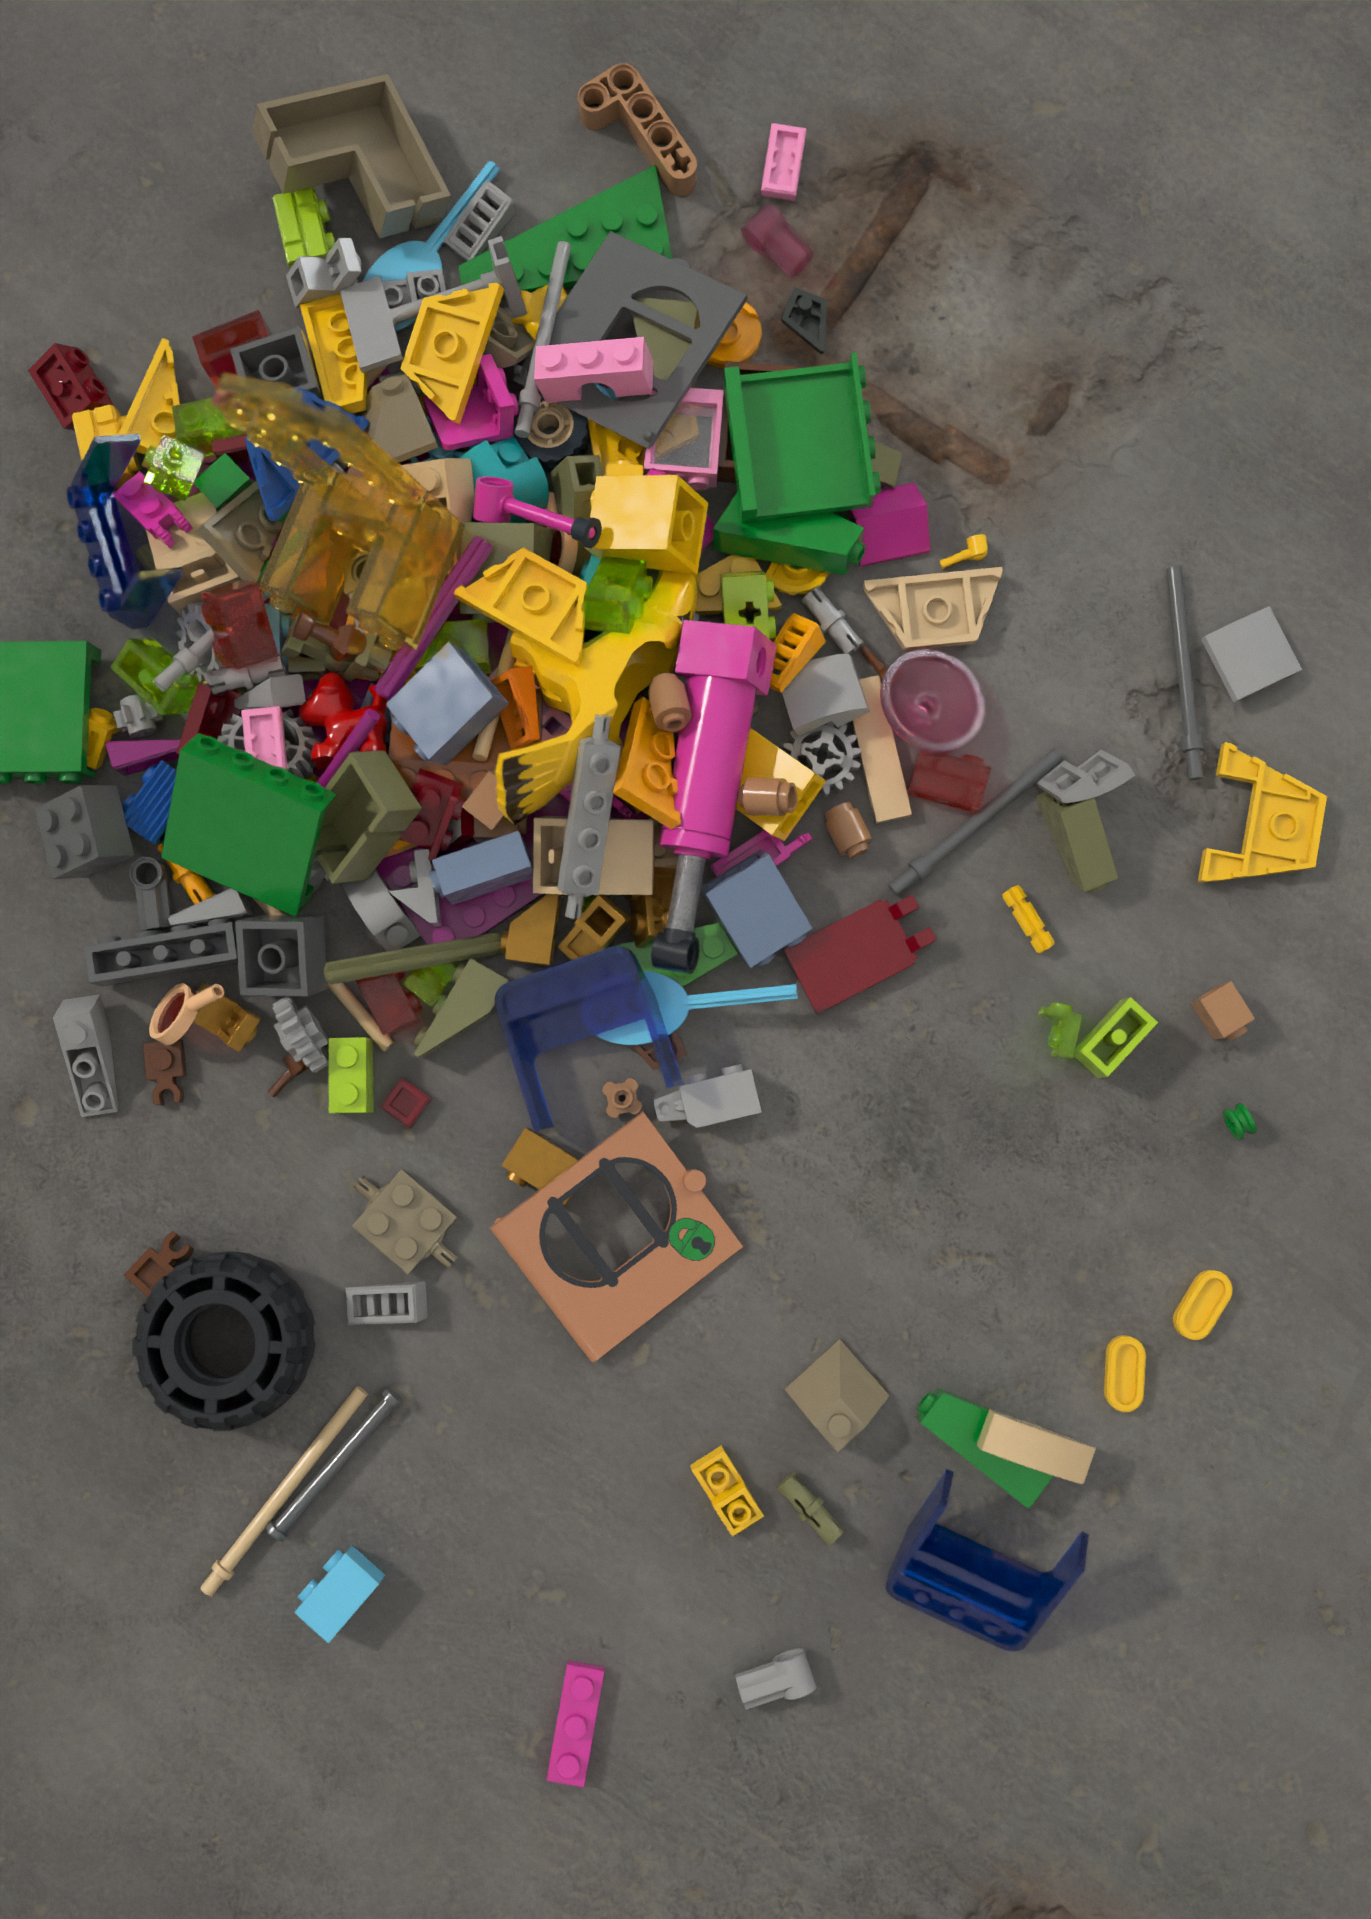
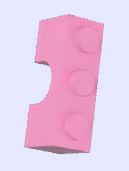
[534,337,654,403]

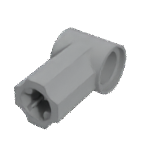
[735,1648,817,1710]

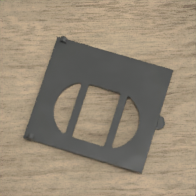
[513,231,748,449]

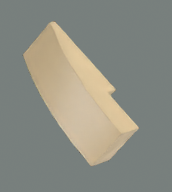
[977,1409,1096,1485]

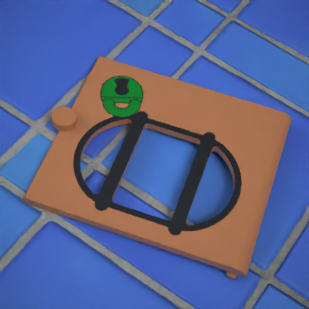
[489,1111,743,1362]

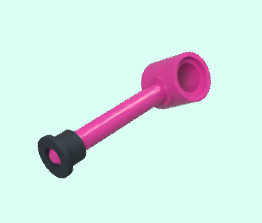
[473,476,602,548]

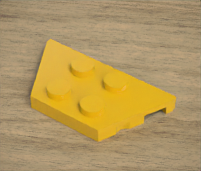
[400,283,504,425]
[454,547,589,667]

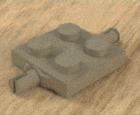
[352,1169,458,1275]

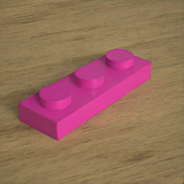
[546,1660,605,1788]

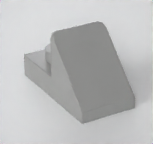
[389,849,442,927]

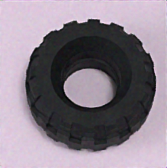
[132,1251,316,1432]

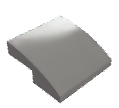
[1201,606,1302,703]
[777,653,870,736]
[1036,750,1136,803]

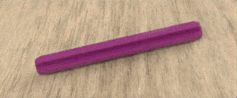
[374,536,492,700]

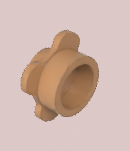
[602,1078,642,1118]

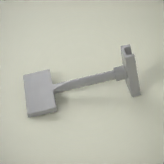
[340,236,528,373]

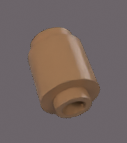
[647,673,692,732]
[739,777,797,816]
[824,802,873,859]

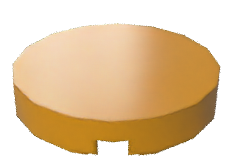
[707,303,762,369]

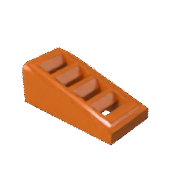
[491,666,540,751]

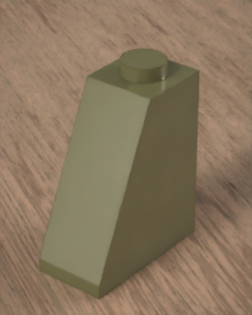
[632,297,700,388]
[1035,792,1118,892]

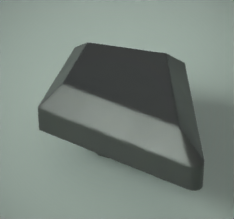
[781,287,828,354]

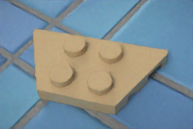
[863,567,1003,651]

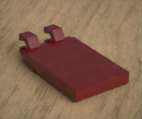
[783,894,937,1015]

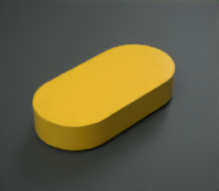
[1173,1270,1233,1340]
[1104,1335,1146,1412]

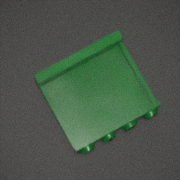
[723,352,881,523]
[0,641,102,785]
[161,733,337,917]

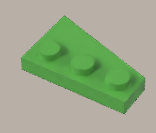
[606,923,738,988]

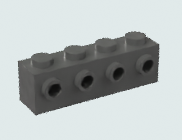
[84,919,238,987]

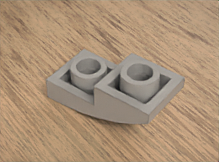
[383,269,446,309]

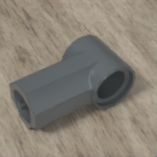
[129,857,174,931]

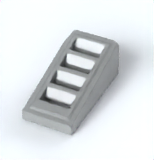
[443,180,516,262]
[234,674,306,709]
[168,888,254,927]
[346,1281,428,1325]

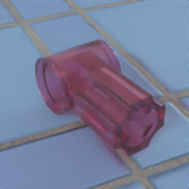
[741,204,813,278]

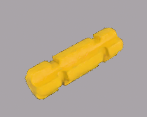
[1002,885,1055,953]

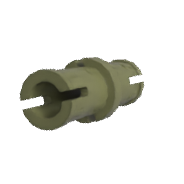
[776,1471,845,1546]

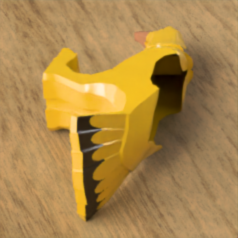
[495,570,698,826]

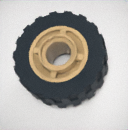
[513,395,590,472]

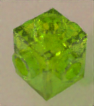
[142,435,205,502]

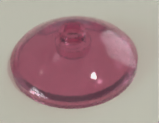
[880,649,985,753]

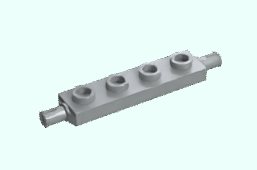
[557,714,621,919]

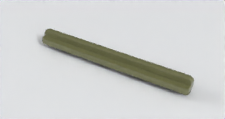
[323,933,501,984]

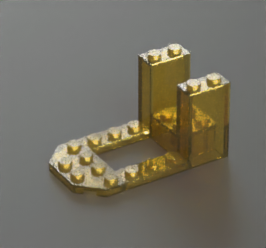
[211,373,466,651]

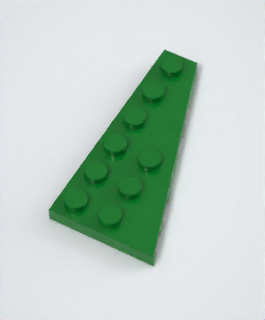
[458,165,673,300]

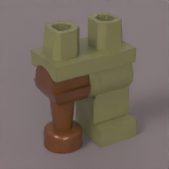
[280,608,393,682]

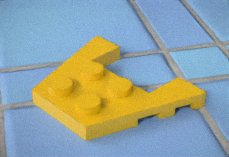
[1198,742,1327,883]

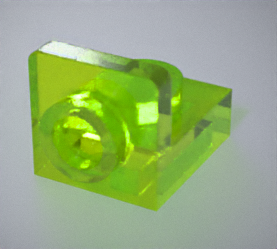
[403,962,458,1007]
[1038,1002,1082,1060]

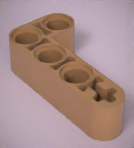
[578,63,697,196]

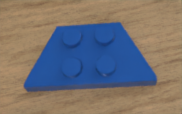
[244,387,370,521]

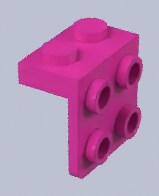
[423,354,519,450]

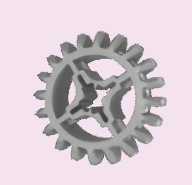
[217,707,318,779]

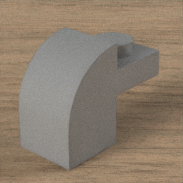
[286,238,362,308]
[342,869,421,952]

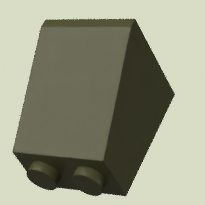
[460,522,553,623]

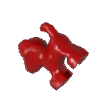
[298,672,389,771]

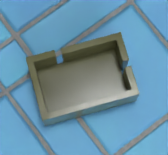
[316,751,422,884]

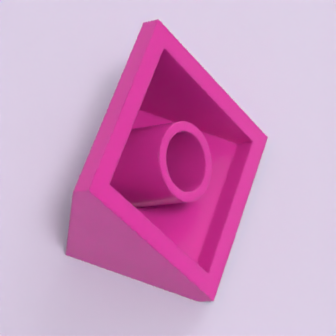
[847,483,930,567]

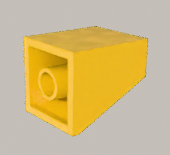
[585,475,708,575]

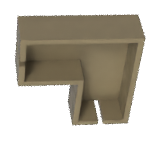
[252,74,451,238]

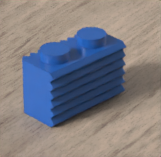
[122,760,177,846]

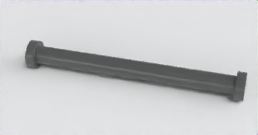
[266,1388,404,1542]

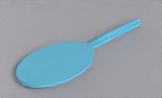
[362,161,500,333]
[581,971,798,1045]

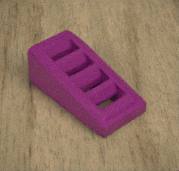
[106,739,180,776]

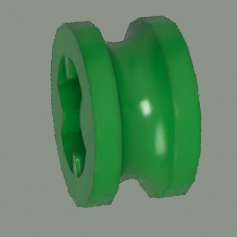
[1222,1103,1257,1140]

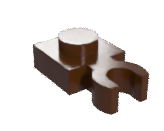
[143,1039,187,1105]
[124,1231,194,1298]

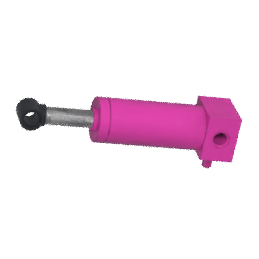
[651,620,776,974]

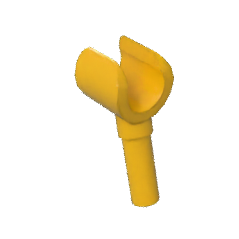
[939,534,988,569]

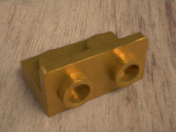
[625,867,677,947]

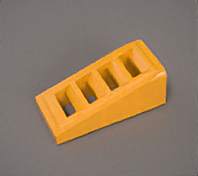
[769,613,826,693]

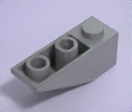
[53,994,119,1117]

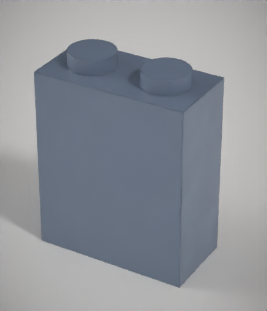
[386,642,509,765]
[429,831,533,905]
[700,849,813,968]

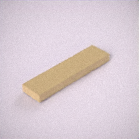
[851,675,912,824]

